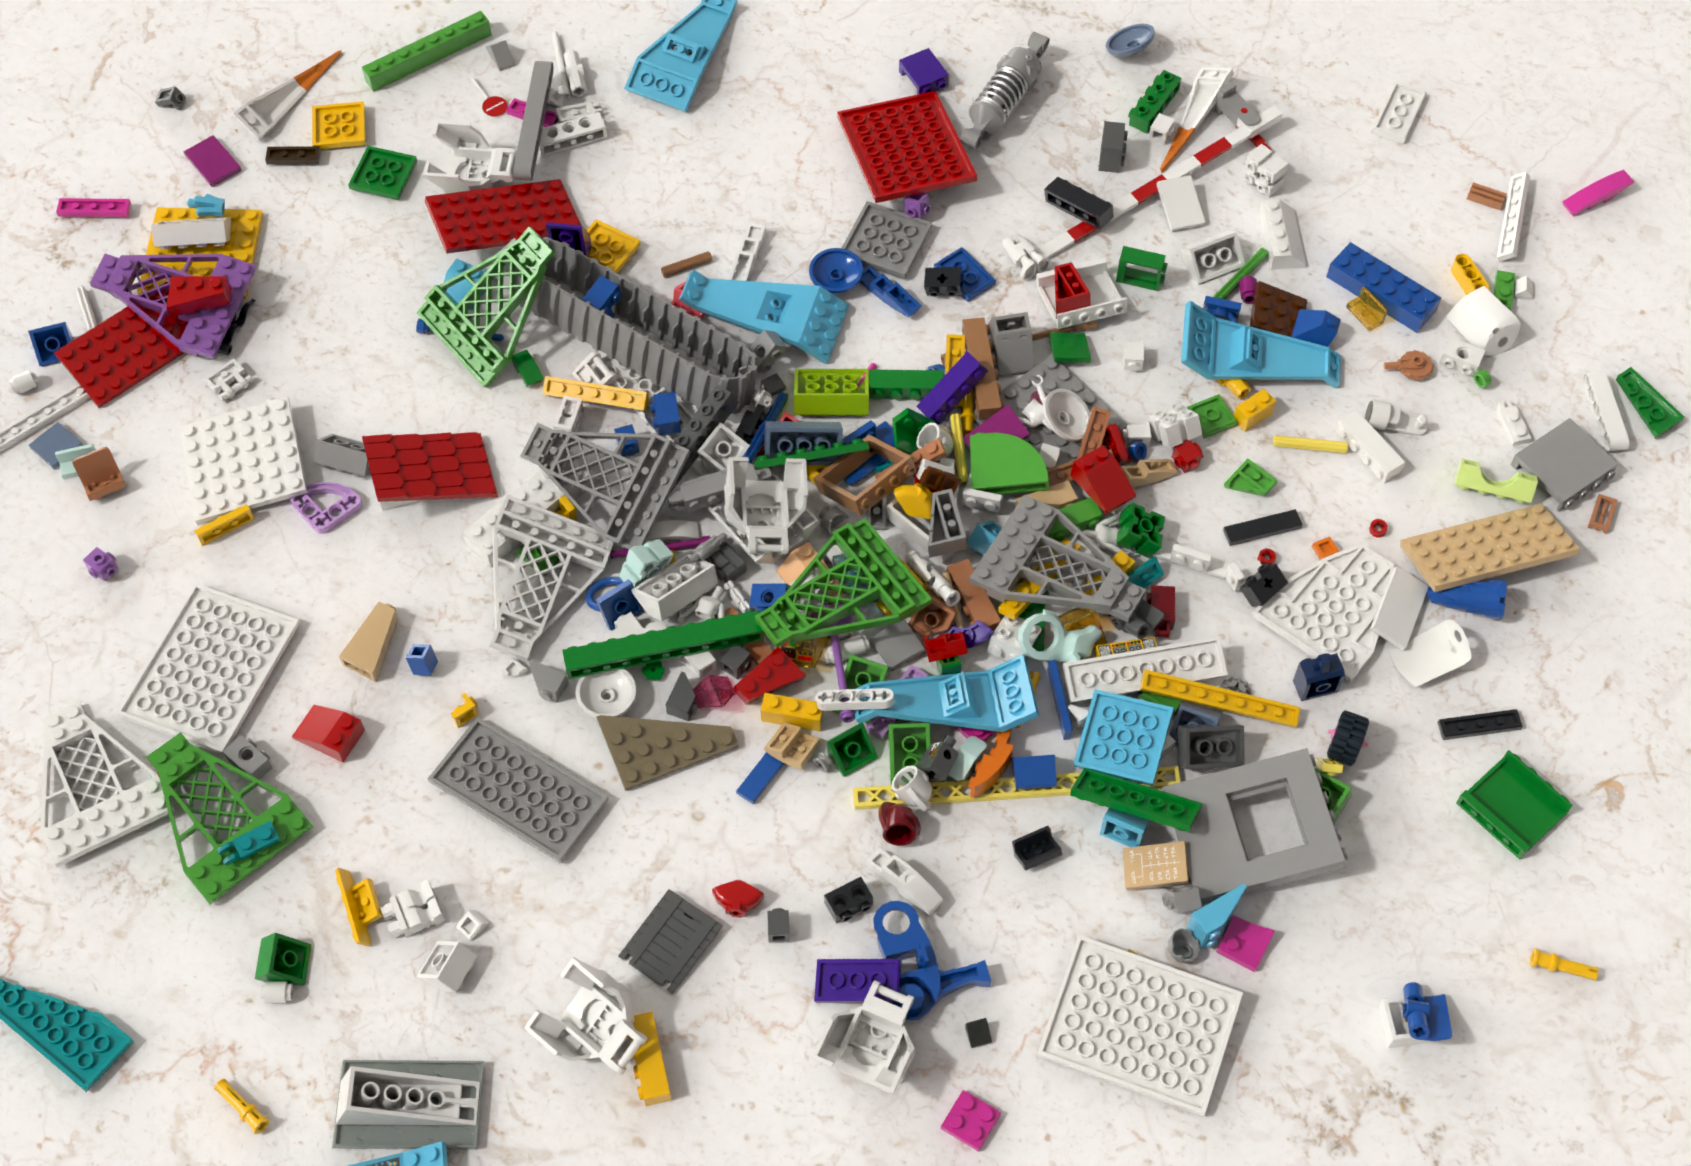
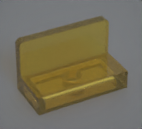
[1346,287,1387,332]

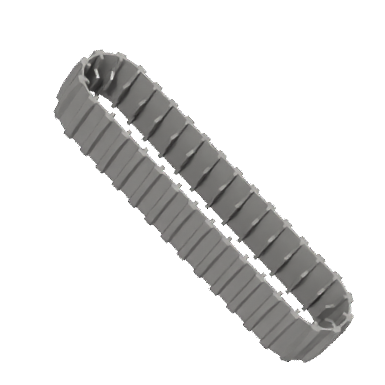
[515,237,757,415]

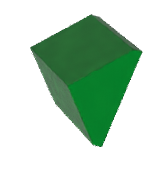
[827,722,878,777]

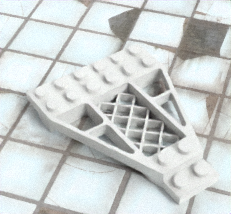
[489,495,613,661]
[41,702,175,867]

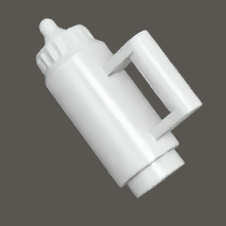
[816,631,870,664]

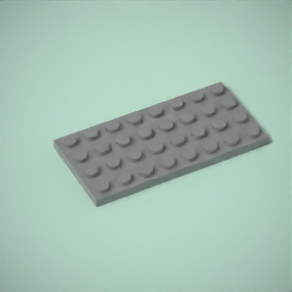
[427,717,609,863]

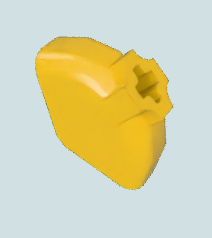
[894,483,933,519]

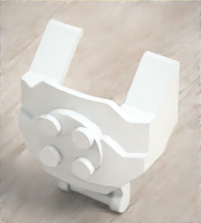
[423,121,517,194]
[724,457,808,554]
[524,957,647,1075]
[811,980,915,1094]

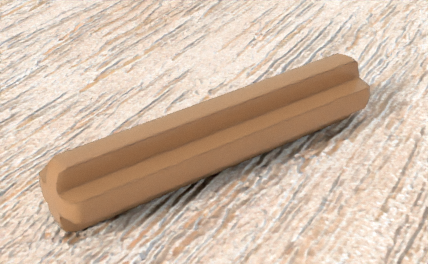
[661,251,712,277]

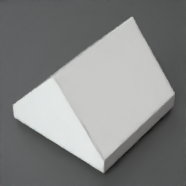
[1514,275,1533,299]

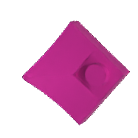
[1216,915,1275,972]

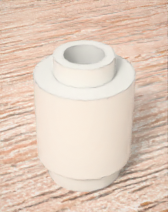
[9,370,39,394]
[260,981,293,1003]

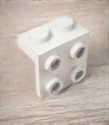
[962,474,1003,513]
[987,616,1041,661]

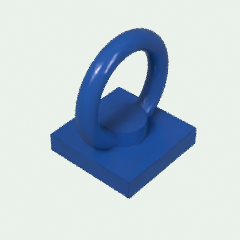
[1203,296,1242,323]
[586,577,643,630]

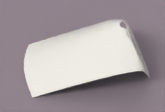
[1446,286,1520,356]
[1388,620,1472,687]

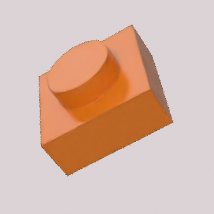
[1312,537,1340,560]

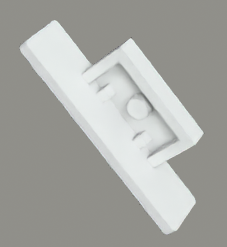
[1152,540,1231,579]

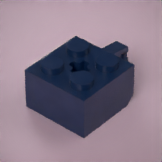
[1293,653,1345,701]

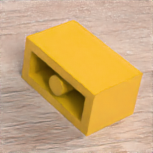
[1234,389,1276,431]

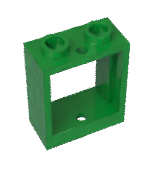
[1116,246,1168,291]

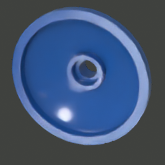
[809,248,863,293]

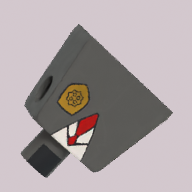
[916,735,958,782]

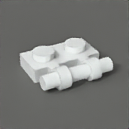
[204,358,254,401]

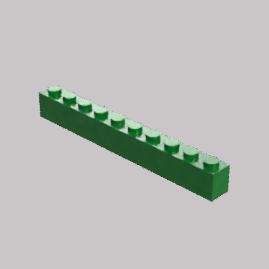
[562,610,764,680]

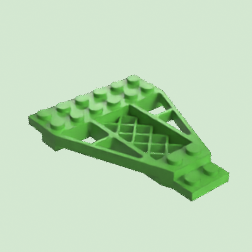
[416,227,555,387]
[754,518,932,648]
[146,732,313,905]

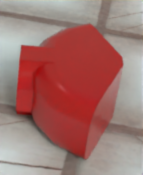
[712,880,764,918]

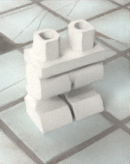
[380,879,445,938]

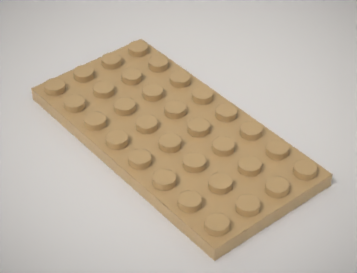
[1400,503,1580,592]

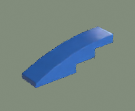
[860,265,922,318]

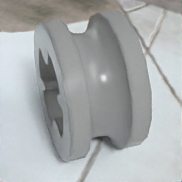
[813,752,833,772]

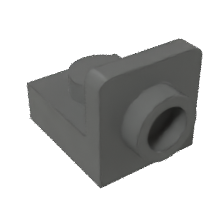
[155,86,186,110]

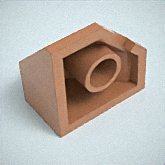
[908,590,957,636]

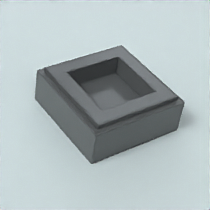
[761,373,786,396]

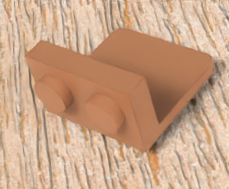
[72,447,126,501]

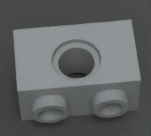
[749,330,787,373]
[222,735,272,780]

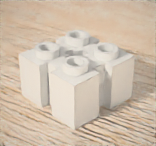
[1242,144,1288,197]
[1148,404,1202,449]

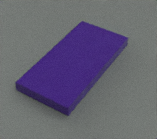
[814,959,902,1003]

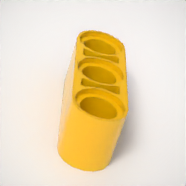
[1451,254,1489,295]

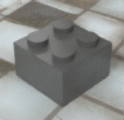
[1098,121,1128,173]

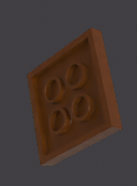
[1250,281,1307,337]

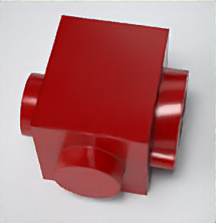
[1171,439,1204,473]

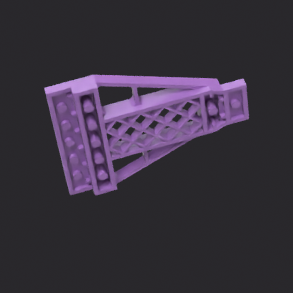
[90,254,257,359]

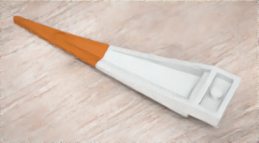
[233,50,341,141]
[1160,67,1234,173]

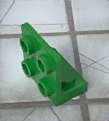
[892,408,935,455]

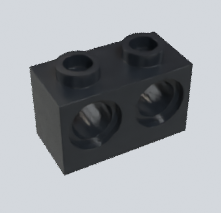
[824,877,873,924]

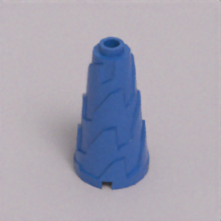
[1427,580,1507,620]

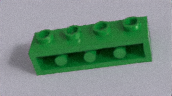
[1128,70,1182,134]

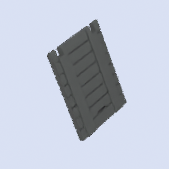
[618,889,723,994]

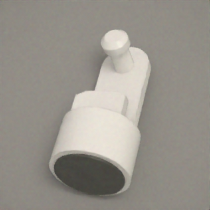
[1365,399,1428,436]

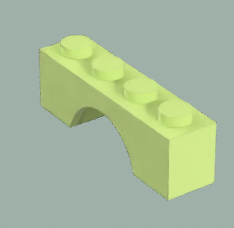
[1455,458,1538,503]

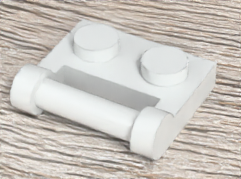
[572,351,617,386]

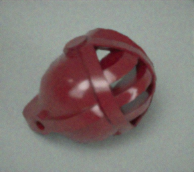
[878,802,921,846]

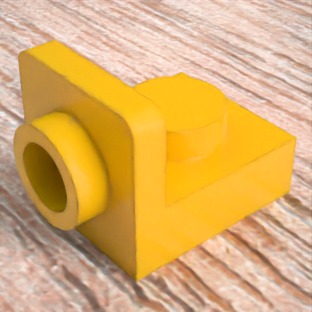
[451,692,478,728]

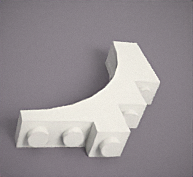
[590,612,717,679]

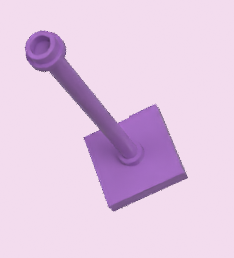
[811,604,855,723]

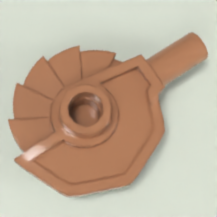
[1383,350,1434,381]

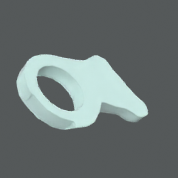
[1018,609,1102,663]

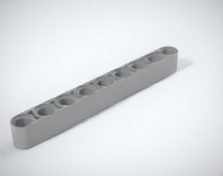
[513,61,554,181]

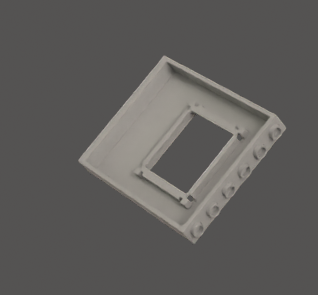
[1163,748,1348,906]

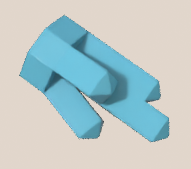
[187,194,225,217]

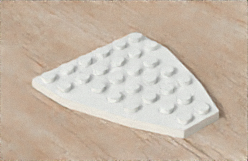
[1252,543,1394,683]

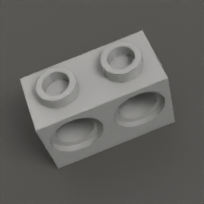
[1162,883,1202,914]

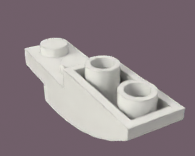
[866,848,943,915]

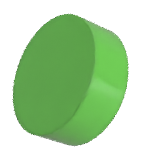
[1473,369,1492,388]

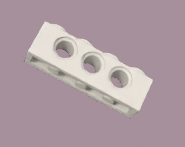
[539,112,607,157]

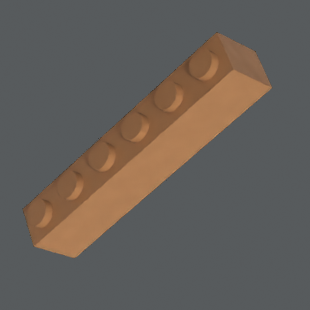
[962,317,1004,420]

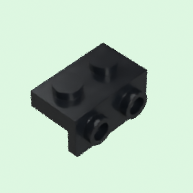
[735,404,766,444]
[1012,826,1062,871]

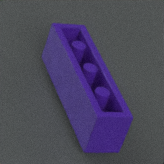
[916,351,988,424]

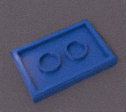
[934,247,996,302]

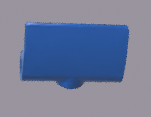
[1403,982,1452,1041]

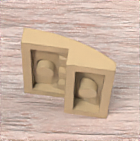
[764,722,821,770]

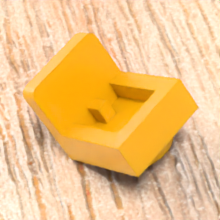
[555,495,578,521]

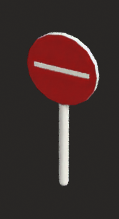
[471,77,508,118]

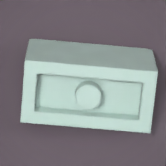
[55,444,96,480]

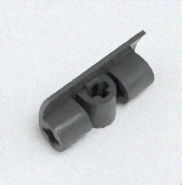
[1103,599,1164,639]

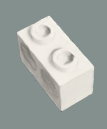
[553,396,584,432]

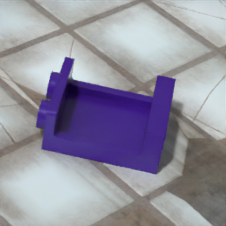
[899,48,949,95]

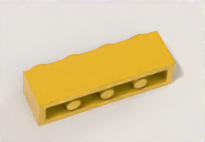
[627,1011,672,1106]

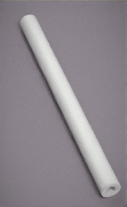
[551,31,571,98]

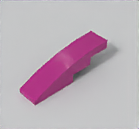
[1562,169,1634,217]

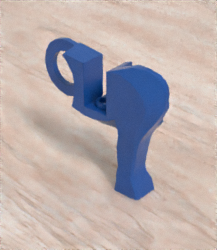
[873,901,991,1021]

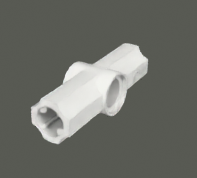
[564,49,587,97]

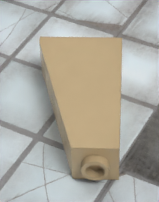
[339,602,399,682]

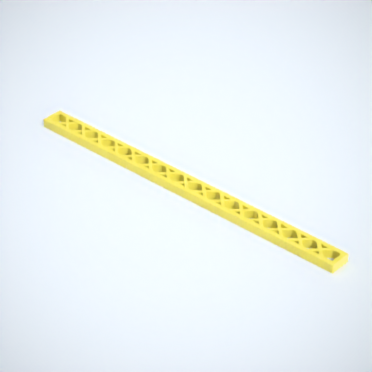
[853,766,1181,810]

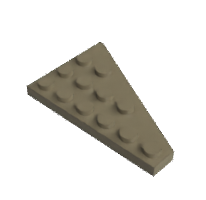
[596,715,739,791]

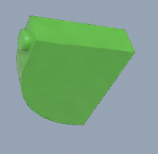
[970,432,1051,495]

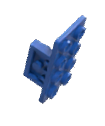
[842,420,895,486]

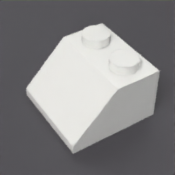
[416,941,477,993]

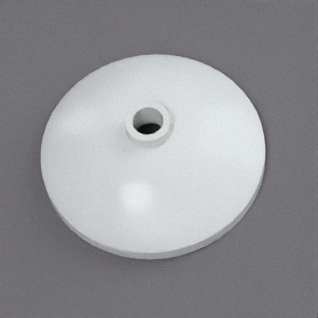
[1043,388,1090,441]
[576,669,636,719]

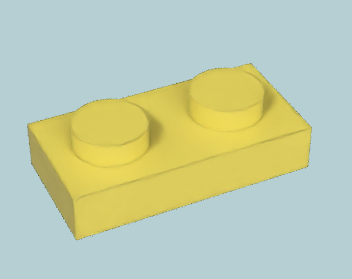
[1316,757,1343,776]

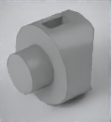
[819,506,848,535]

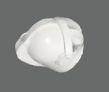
[916,423,954,462]
[891,766,932,812]

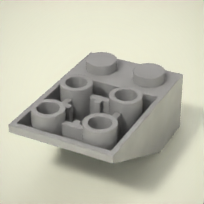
[988,312,1035,376]

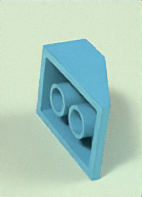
[1186,884,1247,950]

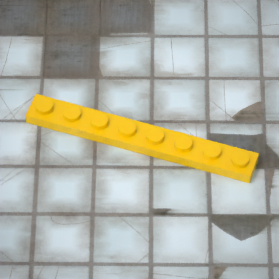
[1140,669,1300,728]

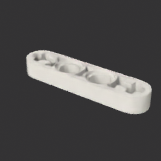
[815,688,895,711]

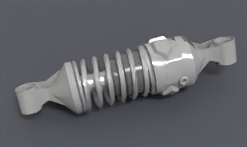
[960,32,1050,149]

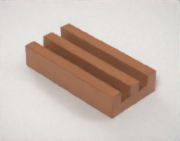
[1467,182,1507,210]
[1588,494,1618,534]

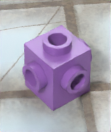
[904,193,930,219]
[83,547,119,582]

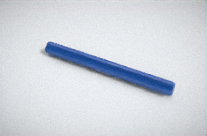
[742,391,789,464]

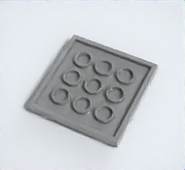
[842,201,932,279]

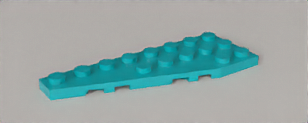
[0,979,134,1092]

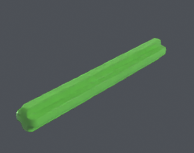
[1213,248,1268,300]

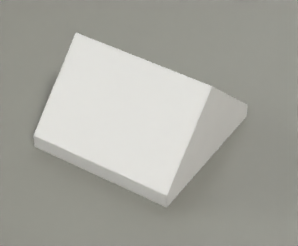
[697,422,750,471]

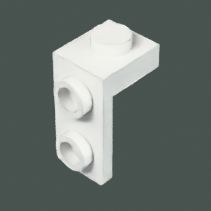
[1225,560,1262,592]

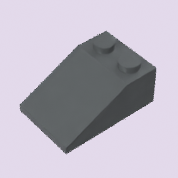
[1178,724,1244,769]

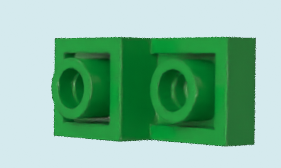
[511,350,544,387]

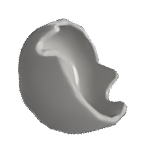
[1168,928,1200,963]

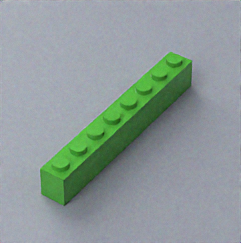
[362,11,492,91]

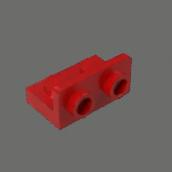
[1104,423,1131,466]

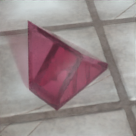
[693,674,736,709]

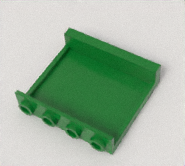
[1456,750,1573,860]

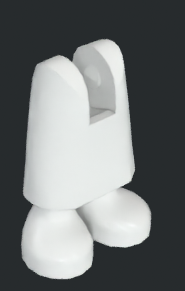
[1001,233,1051,281]

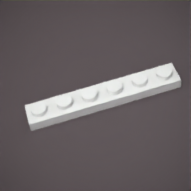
[1497,172,1530,261]

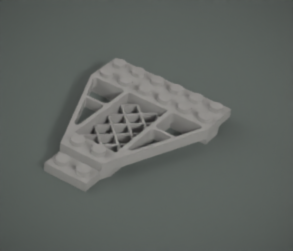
[520,422,691,550]
[969,494,1146,622]

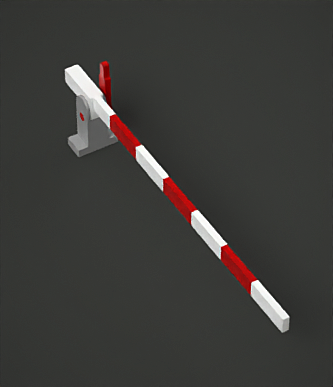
[1038,81,1283,258]

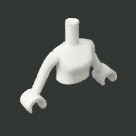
[1018,375,1052,431]
[1083,508,1135,561]
[670,586,725,624]

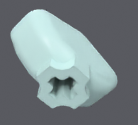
[949,736,987,781]

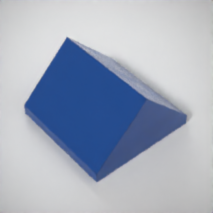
[28,322,74,366]
[1011,755,1057,789]

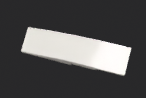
[728,222,766,281]

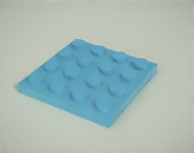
[1073,689,1174,786]

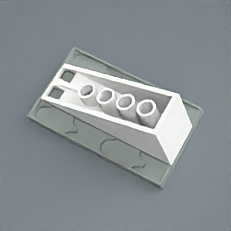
[332,1060,484,1150]

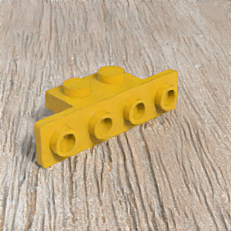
[335,868,383,946]

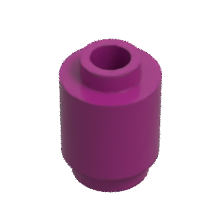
[1239,276,1257,304]

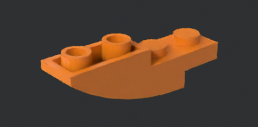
[968,728,1014,798]

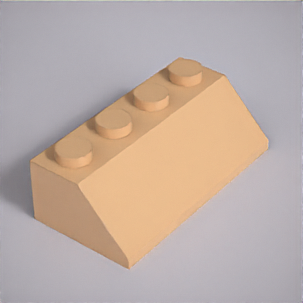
[776,542,851,616]

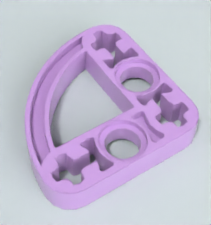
[290,482,362,534]

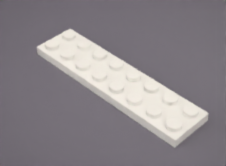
[1063,636,1228,703]

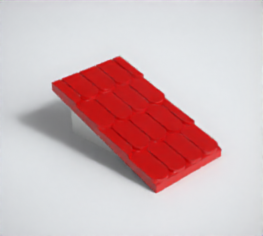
[362,432,498,510]

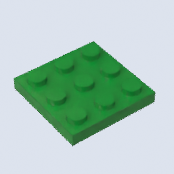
[348,146,417,200]

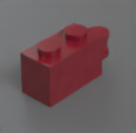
[1146,585,1175,638]

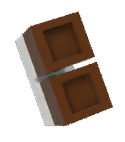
[916,459,961,494]

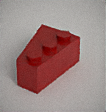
[1055,262,1091,319]
[166,276,232,319]

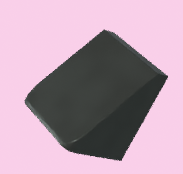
[965,1018,992,1048]

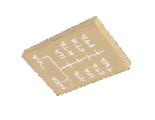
[1123,841,1189,890]

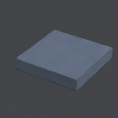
[28,422,83,469]

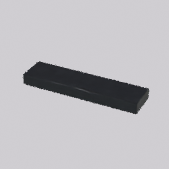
[1223,509,1303,546]
[1437,709,1523,740]

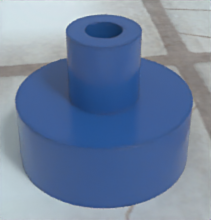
[1127,442,1147,461]

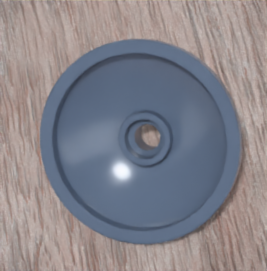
[1106,24,1155,56]

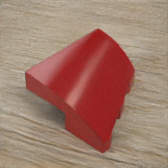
[923,632,968,662]

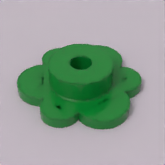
[642,661,665,681]

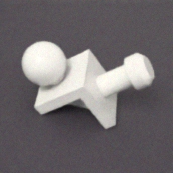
[548,85,568,108]

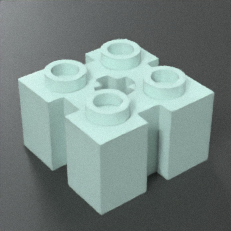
[619,539,674,588]

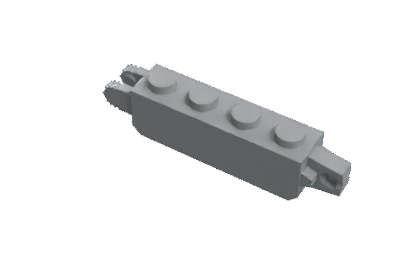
[667,463,772,512]

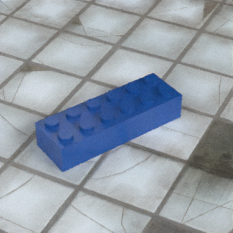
[1326,242,1442,333]

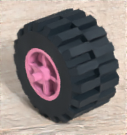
[1327,710,1369,766]

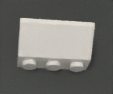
[1180,230,1245,284]

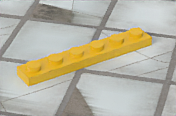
[543,376,650,411]
[998,538,1081,620]

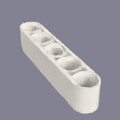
[1583,372,1629,451]

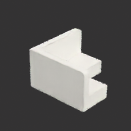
[1378,998,1431,1048]

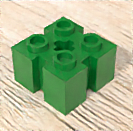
[1116,502,1165,558]

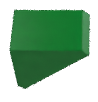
[936,656,962,675]

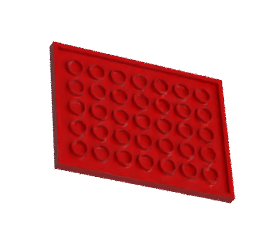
[837,91,977,203]

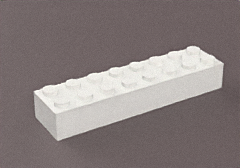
[462,445,604,567]

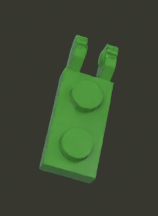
[1493,270,1515,310]

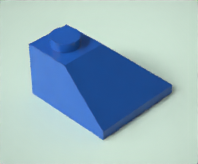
[1291,309,1341,347]

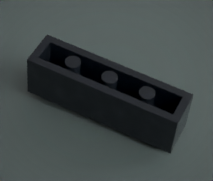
[1044,177,1114,230]

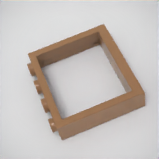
[813,435,917,515]

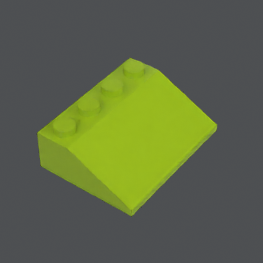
[794,369,869,416]

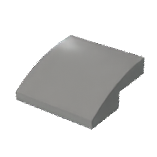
[869,619,926,671]

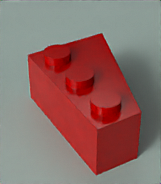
[733,647,806,705]

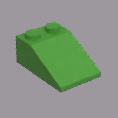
[832,654,891,723]
[888,722,932,785]

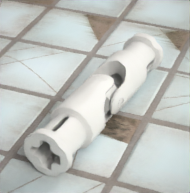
[904,550,961,607]

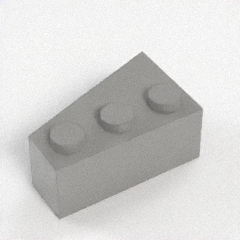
[928,489,967,558]

